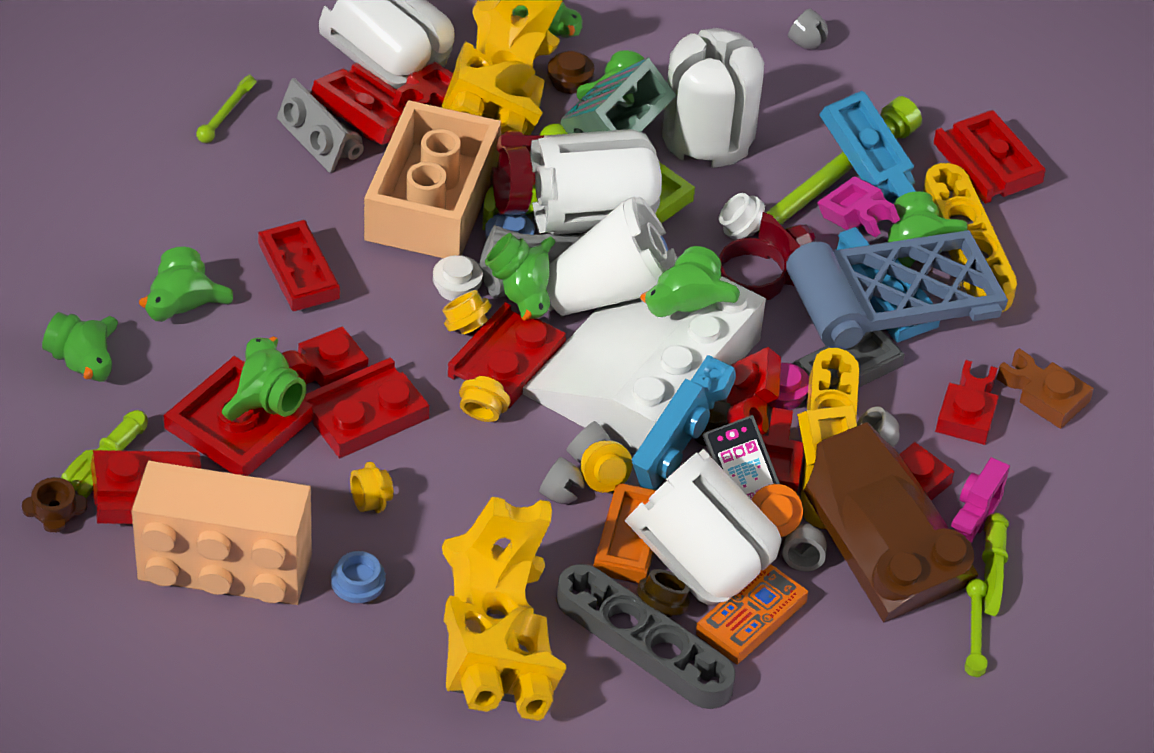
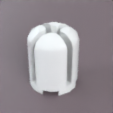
[319,0,455,89]
[662,28,764,168]
[530,129,662,235]
[625,449,782,606]

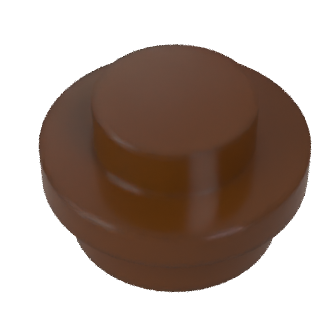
[548,51,594,94]

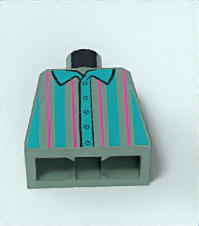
[561,57,677,134]

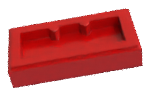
[258,220,340,312]

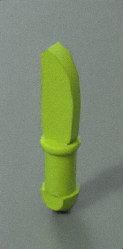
[982,512,1009,617]

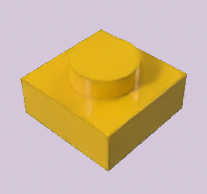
[797,405,857,466]

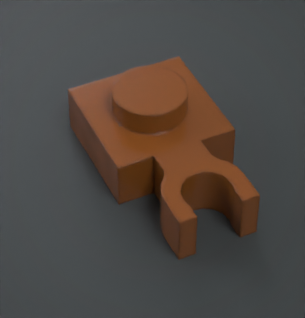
[996,348,1094,429]

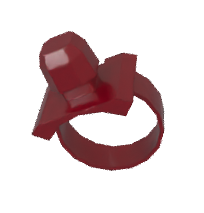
[490,130,545,215]
[719,212,815,301]

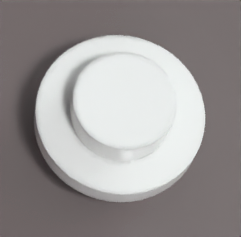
[719,193,765,240]
[433,255,483,301]

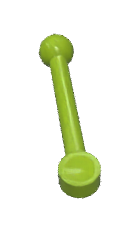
[196,74,257,143]
[964,578,988,677]

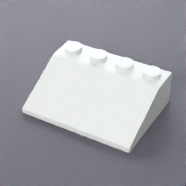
[523,277,766,454]

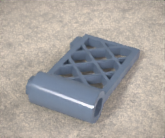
[786,230,1008,349]

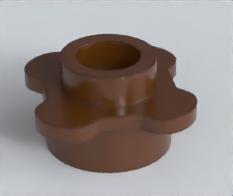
[22,477,87,533]

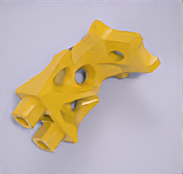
[441,0,563,135]
[441,497,566,721]

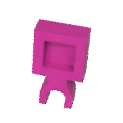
[817,176,900,237]
[951,457,1010,544]

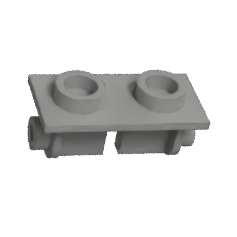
[277,78,364,173]

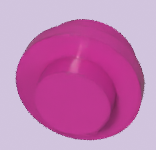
[767,362,809,410]

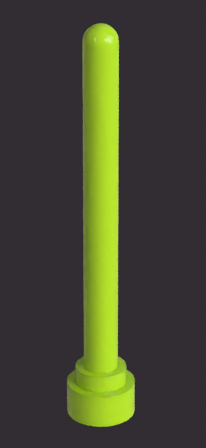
[757,96,922,233]

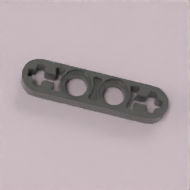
[557,564,735,709]

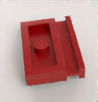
[310,63,406,145]
[933,110,1046,204]
[448,302,566,409]
[303,357,430,459]
[91,450,202,524]

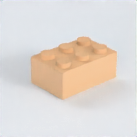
[364,100,501,258]
[132,461,312,605]

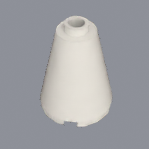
[546,196,677,316]

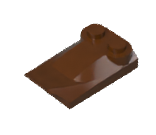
[803,422,979,623]

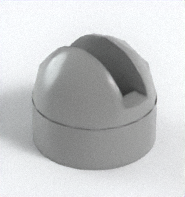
[788,8,828,49]
[857,406,900,447]
[566,421,612,464]
[539,457,585,504]
[783,524,827,571]

